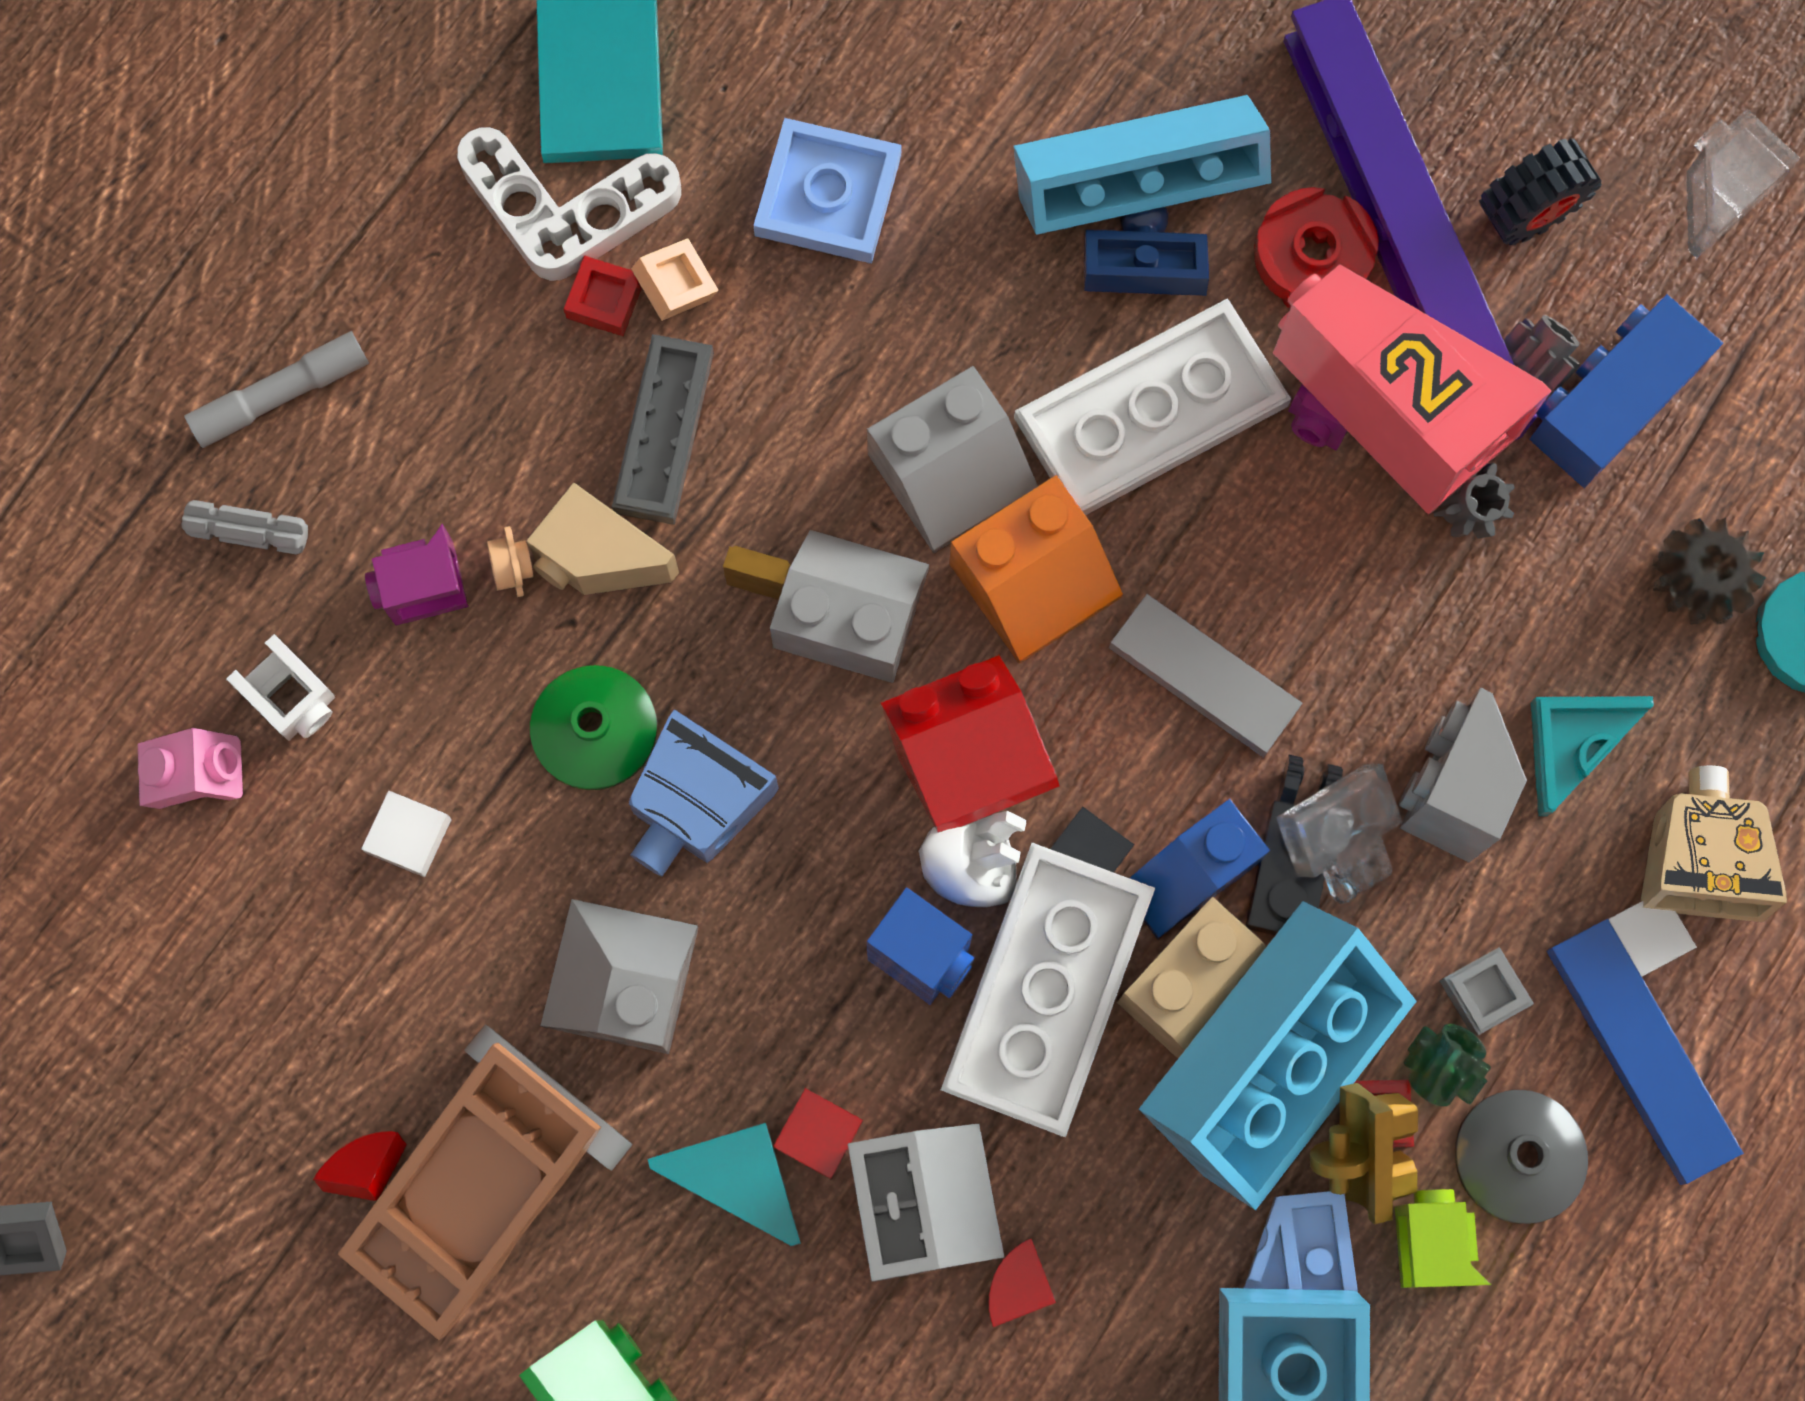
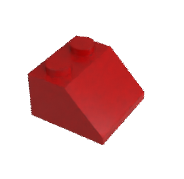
[881,655,1060,833]

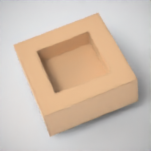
[631,238,719,321]

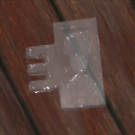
[1276,764,1403,905]

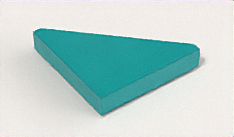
[1530,696,1654,816]
[647,1123,801,1246]

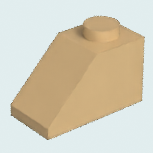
[527,483,679,595]

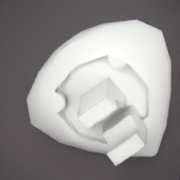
[919,811,1026,907]

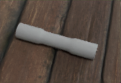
[184,331,369,448]

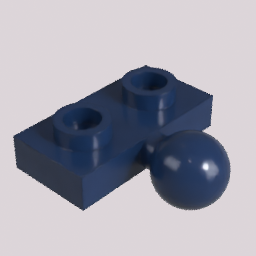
[1084,206,1209,296]

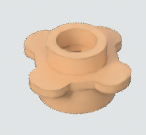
[487,526,533,597]

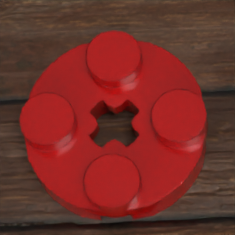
[1254,187,1379,309]

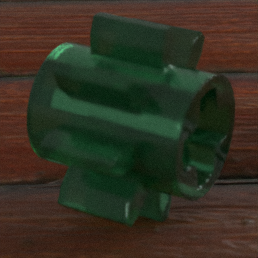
[1403,1024,1491,1107]

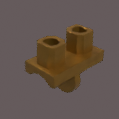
[1310,1083,1418,1224]

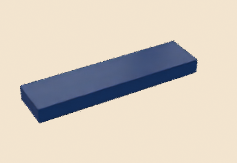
[1546,919,1744,1185]

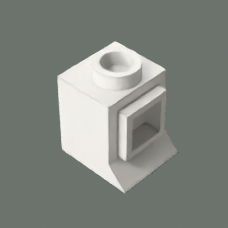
[226,634,335,741]

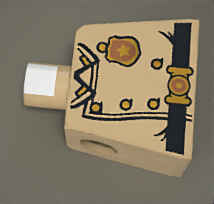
[1641,765,1787,922]

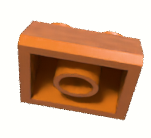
[949,475,1123,664]

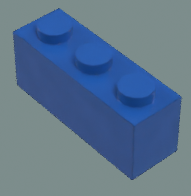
[1529,294,1723,489]

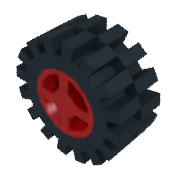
[1479,138,1602,245]

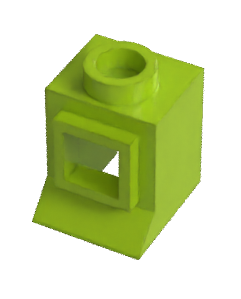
[1395,1189,1491,1288]

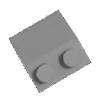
[867,366,1038,553]
[770,530,929,683]

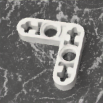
[457,127,681,281]

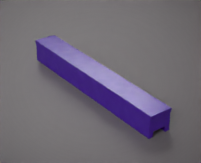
[1283,0,1538,440]

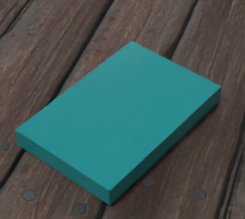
[537,0,663,163]

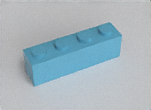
[1013,95,1271,235]

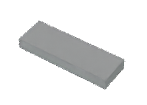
[1109,594,1303,758]

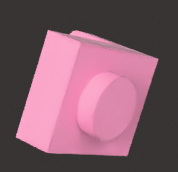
[138,728,243,809]

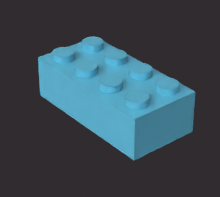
[1139,901,1417,1210]
[1219,1288,1370,1401]

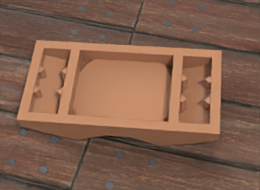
[338,1043,601,1340]

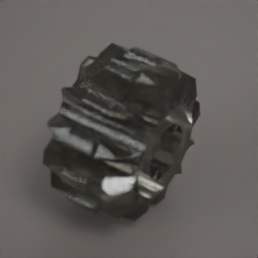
[1651,518,1766,625]

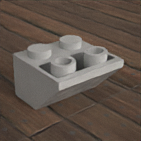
[1398,687,1527,862]
[848,1124,1004,1282]

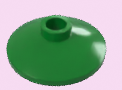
[530,665,657,790]

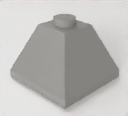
[541,899,699,1054]

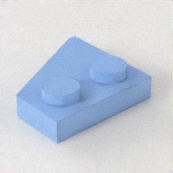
[1244,1191,1358,1292]

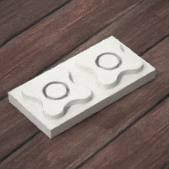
[1014,298,1291,515]
[941,843,1155,1137]

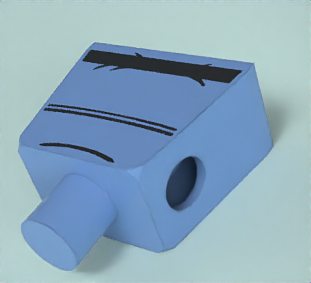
[629,709,779,877]

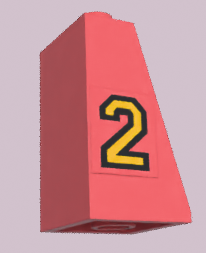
[1273,264,1551,515]

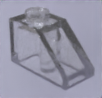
[1686,109,1800,259]

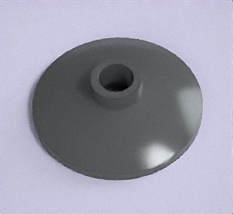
[1455,1090,1588,1224]

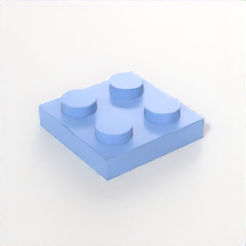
[754,118,901,264]

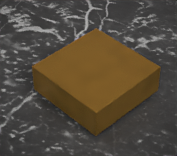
[723,545,791,600]

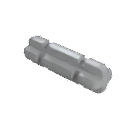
[182,500,308,554]

